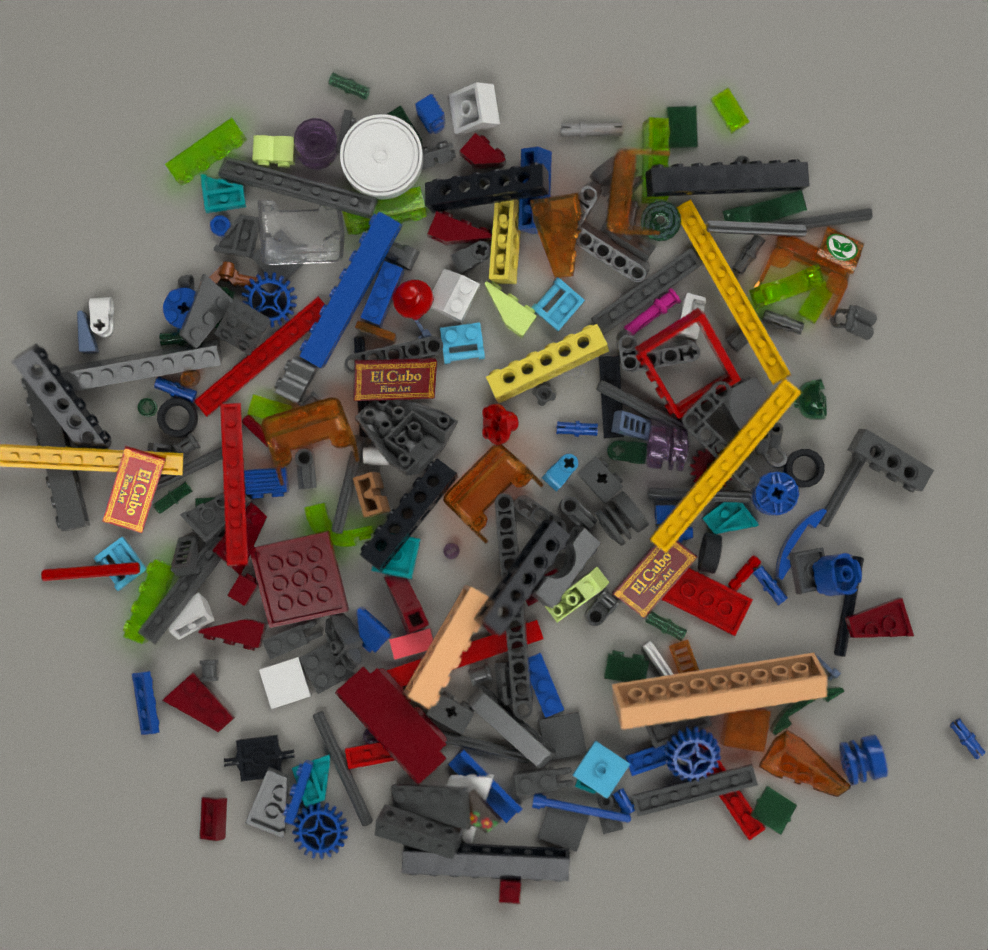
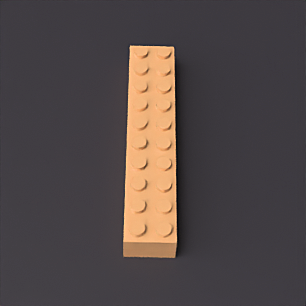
[612,653,827,729]

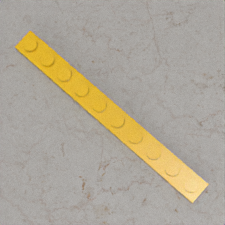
[675,199,791,385]
[649,379,801,553]
[0,444,184,475]

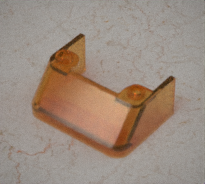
[606,146,670,235]
[754,236,851,320]
[261,397,360,486]
[443,444,544,544]

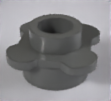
[532,382,556,406]

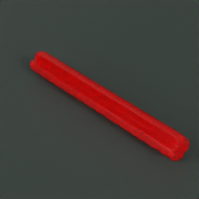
[41,562,140,581]

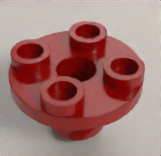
[393,279,434,320]
[482,404,519,445]

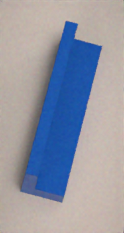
[448,750,523,823]

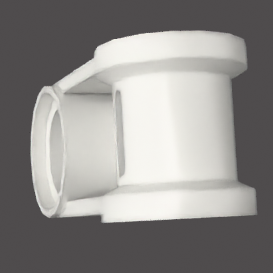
[89,297,114,338]

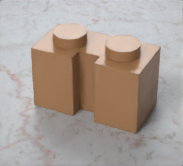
[353,472,391,517]

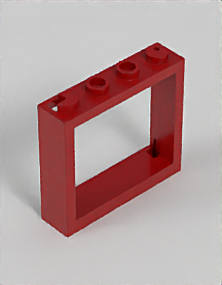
[634,308,741,419]

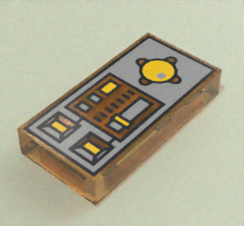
[355,321,397,344]

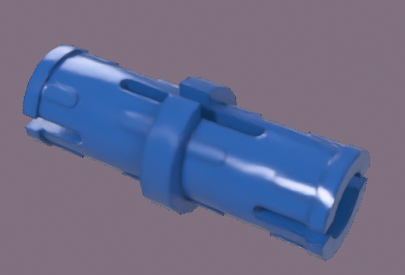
[154,376,197,403]
[556,421,598,437]
[752,565,788,605]
[950,718,986,759]

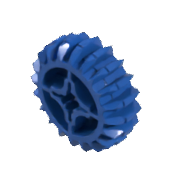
[242,272,297,328]
[664,726,721,782]
[292,802,349,859]

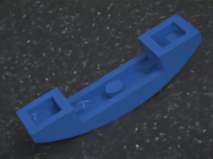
[775,509,827,580]

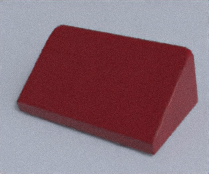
[200,797,227,841]

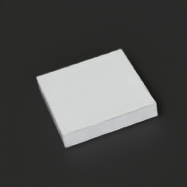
[259,657,311,709]

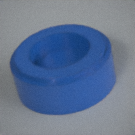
[210,215,231,237]

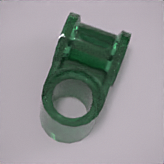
[607,441,648,464]

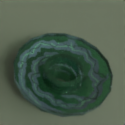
[641,201,681,241]

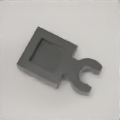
[597,795,623,834]

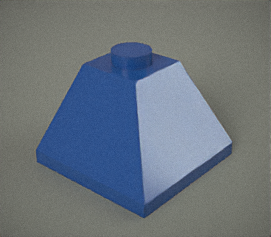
[357,606,393,653]

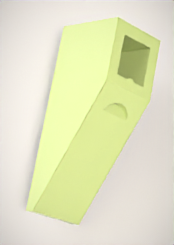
[485,281,537,338]
[545,567,610,623]

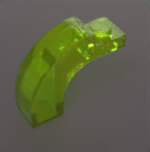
[749,264,825,310]
[304,503,375,547]

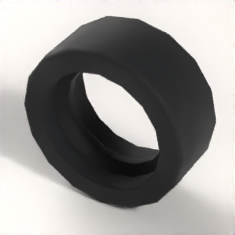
[157,398,198,438]
[784,449,825,488]
[698,533,722,574]

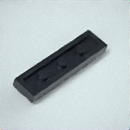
[598,356,624,439]

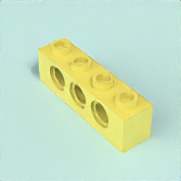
[489,200,520,284]

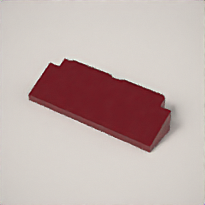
[335,666,447,785]

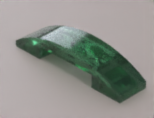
[722,190,807,223]
[769,686,845,735]

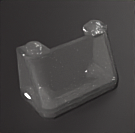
[258,200,345,265]

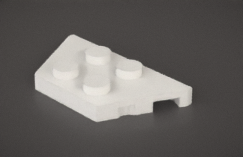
[447,774,494,844]

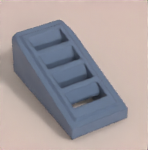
[77,311,99,354]
[611,411,651,441]

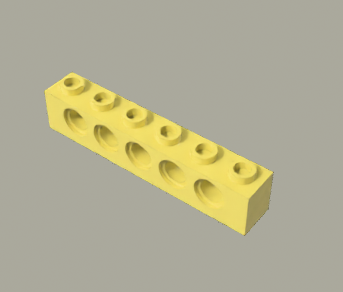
[486,324,609,404]

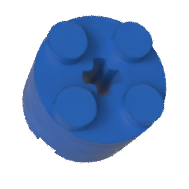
[163,288,196,330]
[813,553,862,596]

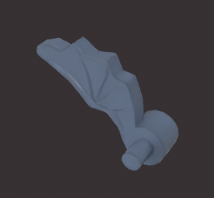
[414,320,432,339]
[813,652,841,681]

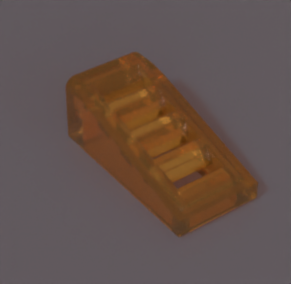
[669,639,699,674]

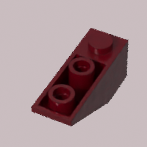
[427,211,492,245]
[384,575,429,634]
[198,618,267,651]

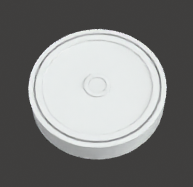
[340,114,423,199]

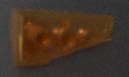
[530,192,581,278]
[759,730,851,797]

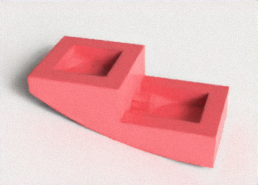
[389,628,433,660]

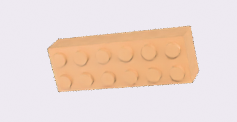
[403,585,489,709]

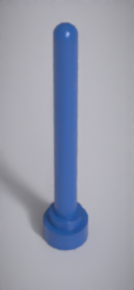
[532,793,631,823]

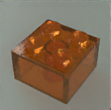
[720,708,771,753]

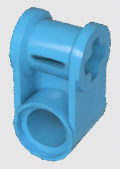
[542,454,578,492]

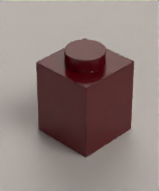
[227,573,259,606]
[499,878,521,904]

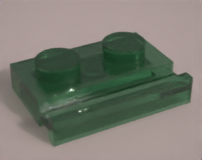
[666,106,698,149]

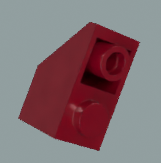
[459,133,506,169]

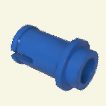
[612,788,635,814]

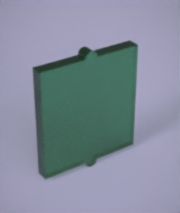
[750,786,797,835]

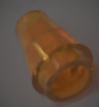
[180,369,200,387]

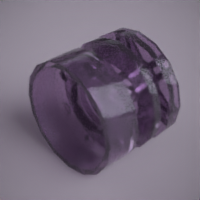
[294,118,338,170]
[646,425,689,472]

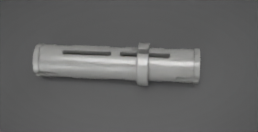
[561,121,623,138]

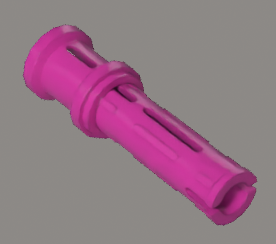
[623,288,681,335]

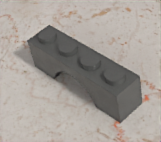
[532,526,601,608]

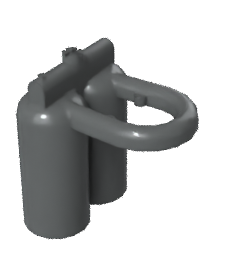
[830,305,877,340]
[754,423,787,468]

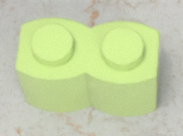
[252,135,296,168]

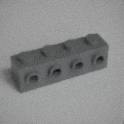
[374,804,463,860]

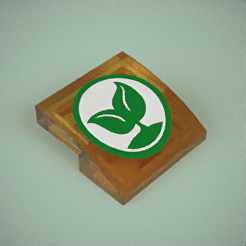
[815,226,864,275]

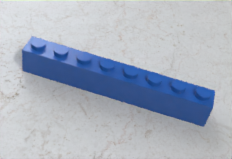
[300,212,403,369]

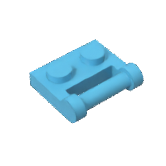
[531,277,585,332]
[440,322,485,364]
[93,537,148,591]

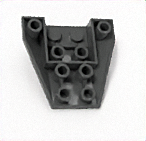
[355,399,458,476]

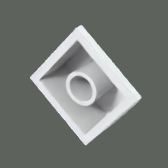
[449,82,500,134]
[431,269,480,324]

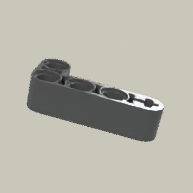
[616,330,700,372]

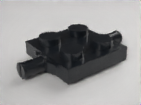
[224,734,295,782]

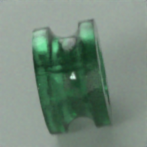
[137,398,158,417]

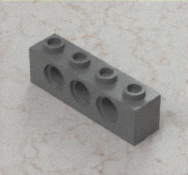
[847,429,934,493]

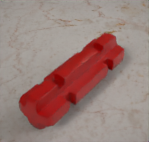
[728,555,761,591]

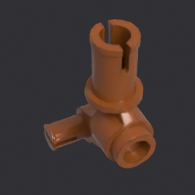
[199,261,257,287]

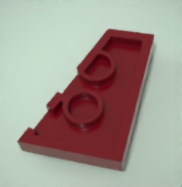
[212,503,267,575]
[845,597,914,638]
[162,672,235,732]

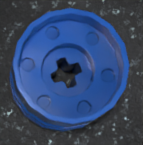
[750,472,799,516]
[839,734,888,786]

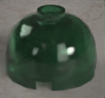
[794,379,827,420]

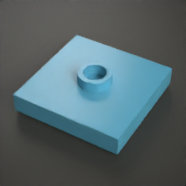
[572,740,630,798]

